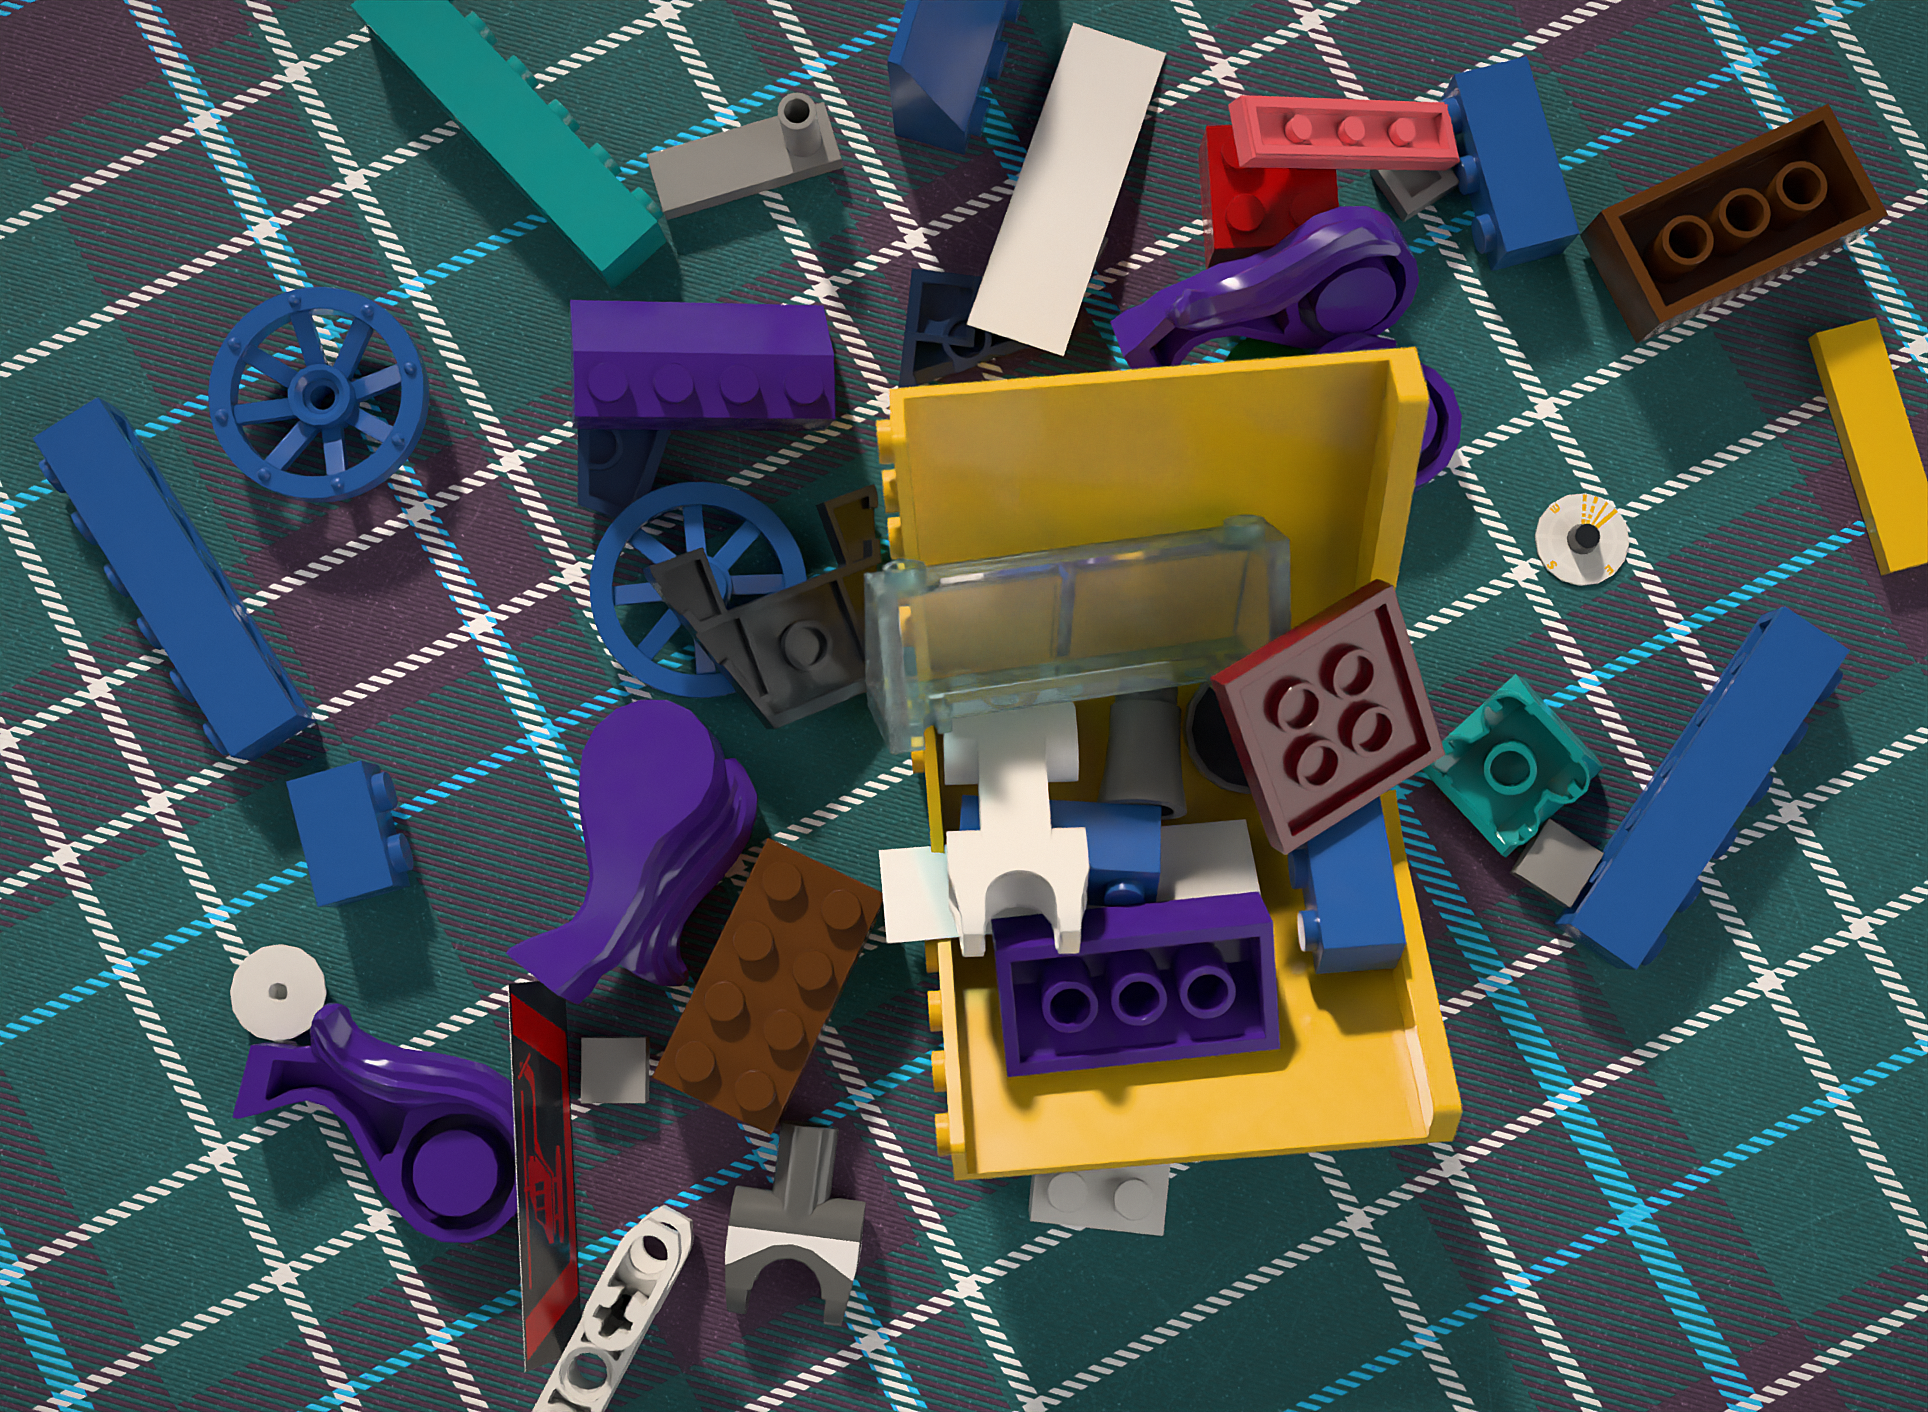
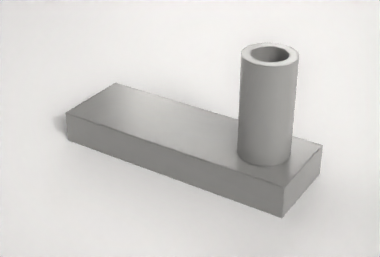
[646,92,843,220]

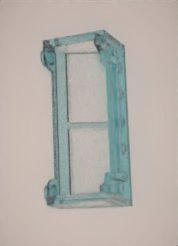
[864,515,1291,755]

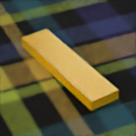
[1808,317,1928,576]

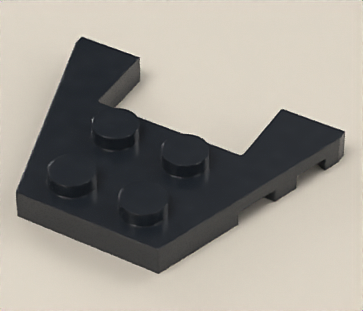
[642,484,888,730]

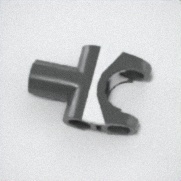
[725,1120,866,1326]

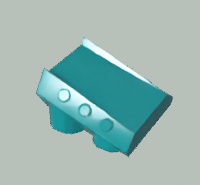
[1422,674,1604,857]

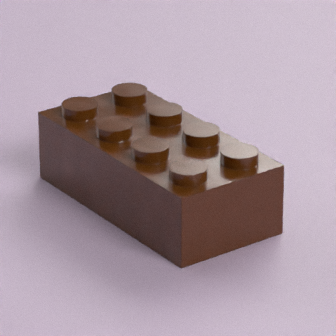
[1580,103,1888,344]
[652,838,884,1135]

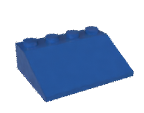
[887,0,1024,155]

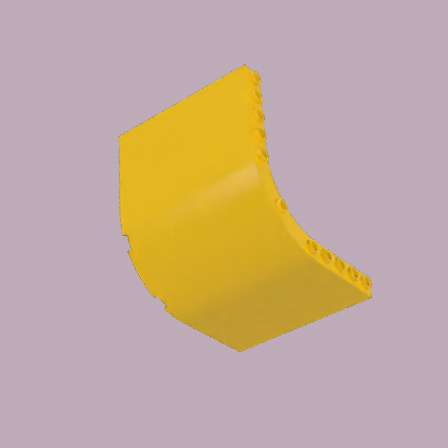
[876,347,1462,1181]

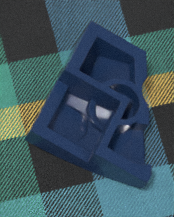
[898,268,1029,388]

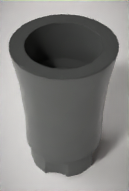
[1097,675,1187,820]

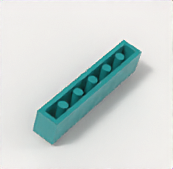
[350,0,667,290]

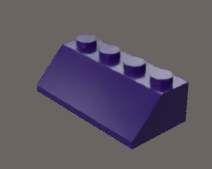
[570,300,835,431]
[991,891,1280,1077]

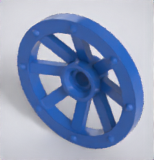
[208,287,429,503]
[589,482,807,699]

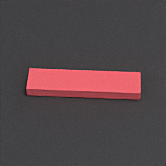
[1228,95,1460,171]

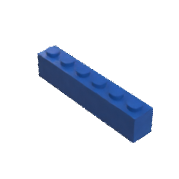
[33,397,317,762]
[1553,606,1850,970]

